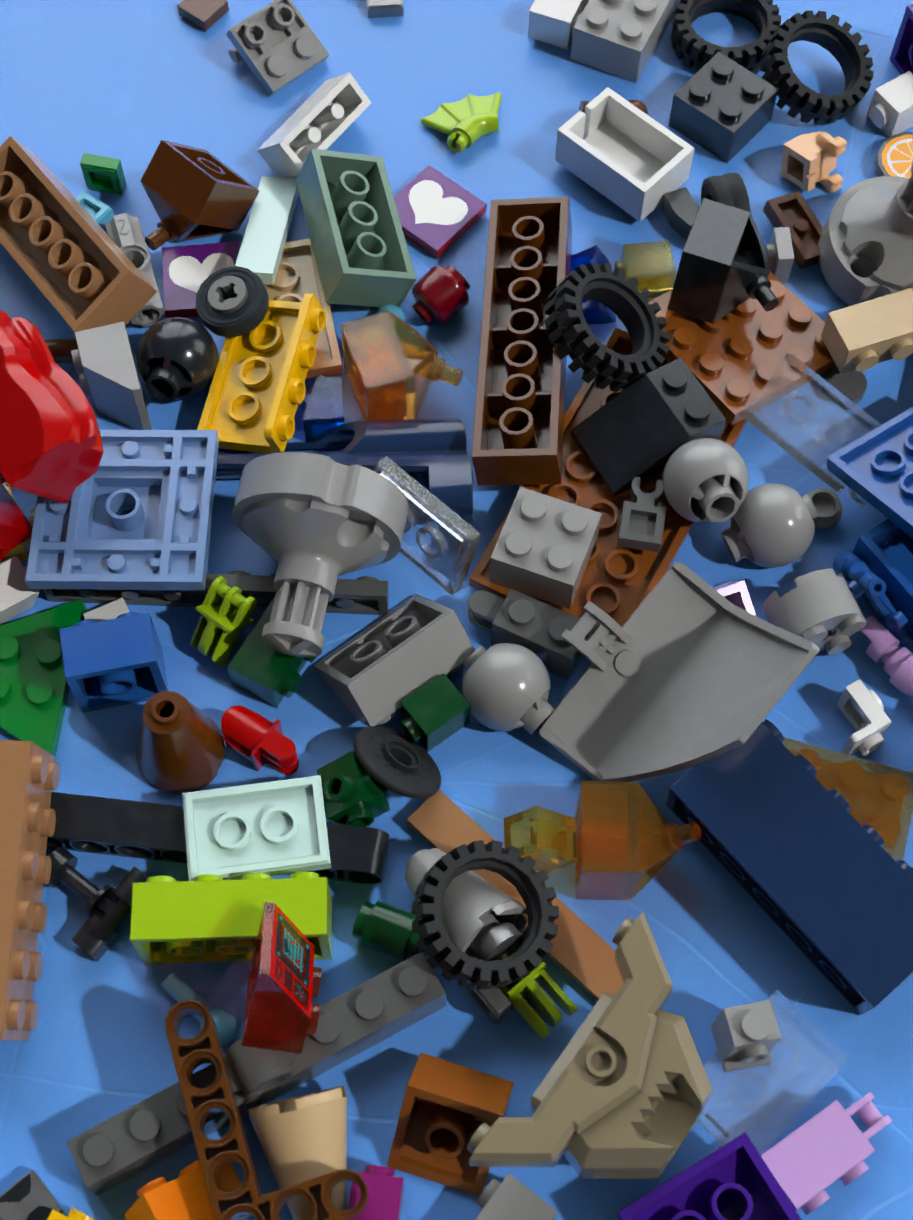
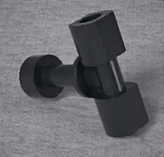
[48,847,149,962]

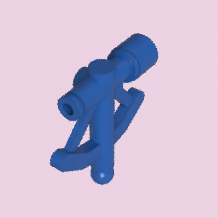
[833,551,913,646]

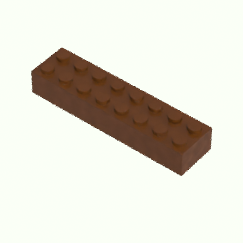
[472,196,572,486]

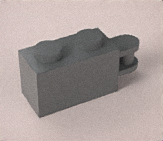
[468,588,589,680]

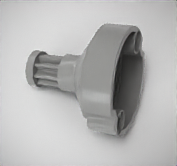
[818,161,913,306]
[232,452,409,658]

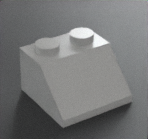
[71,321,152,430]

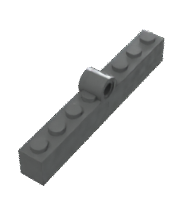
[66,951,446,1196]

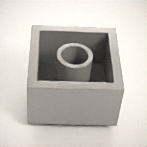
[489,486,602,609]

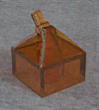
[341,311,463,421]
[575,781,702,901]

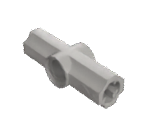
[105,213,165,327]

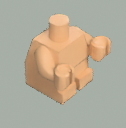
[781,131,847,193]

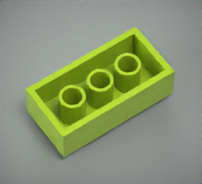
[130,871,332,965]

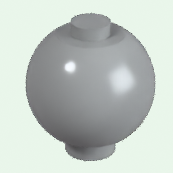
[663,438,749,523]
[721,483,818,568]
[462,643,555,735]

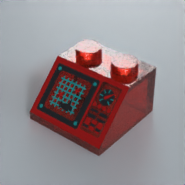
[241,902,322,1054]

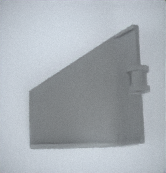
[538,562,820,785]

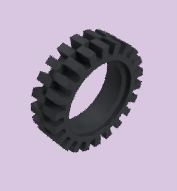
[544,262,670,392]

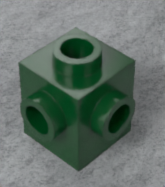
[317,751,390,827]

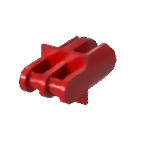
[221,705,299,775]

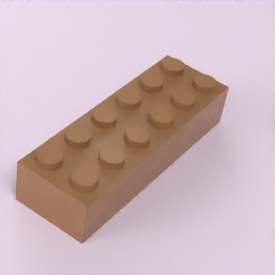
[0,135,157,332]
[0,740,60,1040]

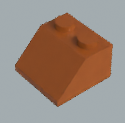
[387,1053,514,1196]

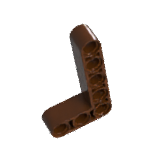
[165,1000,369,1220]

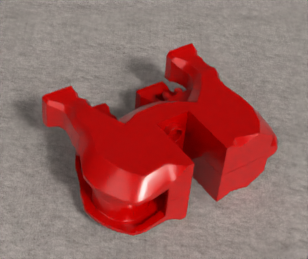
[0,310,104,562]

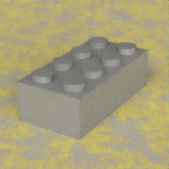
[570,0,680,83]

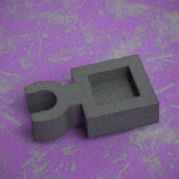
[617,477,666,552]

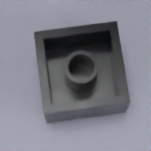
[668,52,779,163]

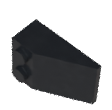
[571,358,726,497]

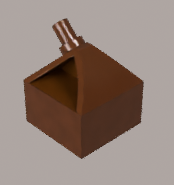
[140,140,260,251]

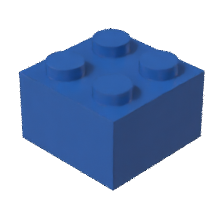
[59,612,169,713]

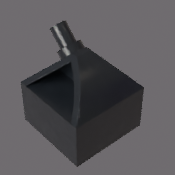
[667,198,779,323]

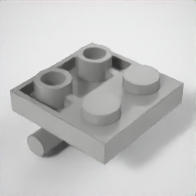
[226,0,329,97]

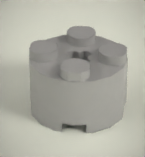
[762,568,867,655]

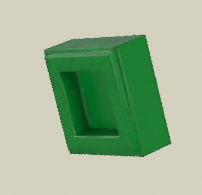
[80,153,127,195]

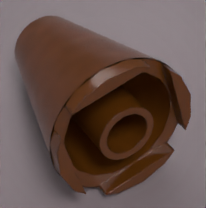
[136,691,226,795]

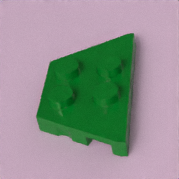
[0,600,87,756]

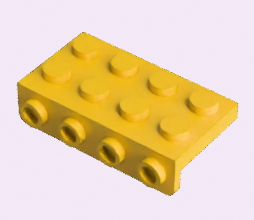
[197,293,326,453]

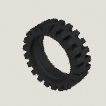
[671,0,782,75]
[760,10,874,125]
[411,840,559,990]

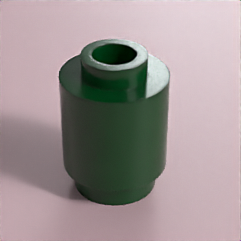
[352,901,420,961]

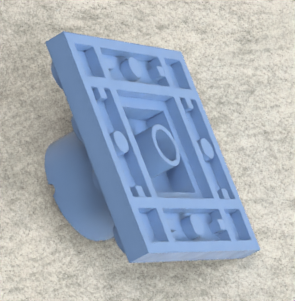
[25,429,219,590]

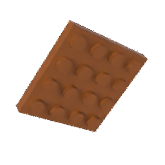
[648,272,837,425]

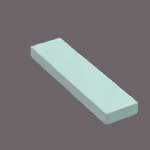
[235,176,299,285]

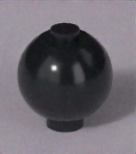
[137,317,219,401]

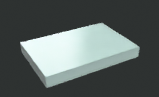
[182,775,331,881]

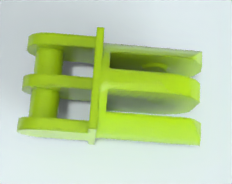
[188,576,257,666]
[499,962,579,1040]

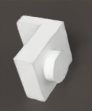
[836,679,892,758]

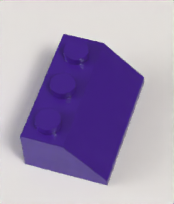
[617,1132,801,1220]

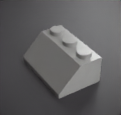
[313,594,475,726]

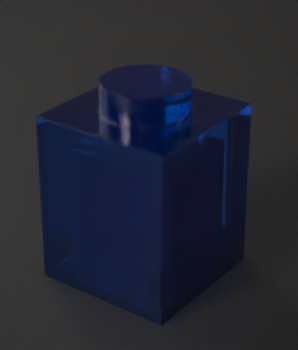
[302,375,345,442]

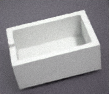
[555,87,695,222]

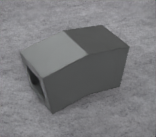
[662,187,700,241]

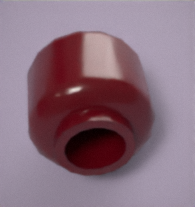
[412,265,470,324]

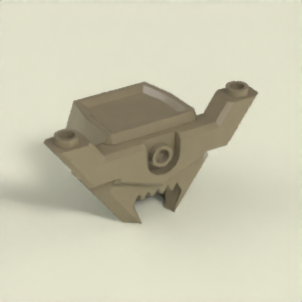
[467,912,712,1179]

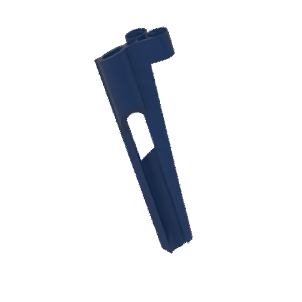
[216,418,473,515]

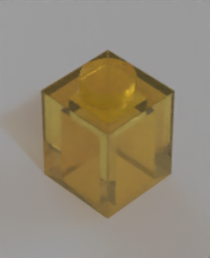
[614,240,676,298]
[504,806,577,873]

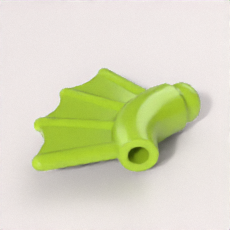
[421,92,502,153]

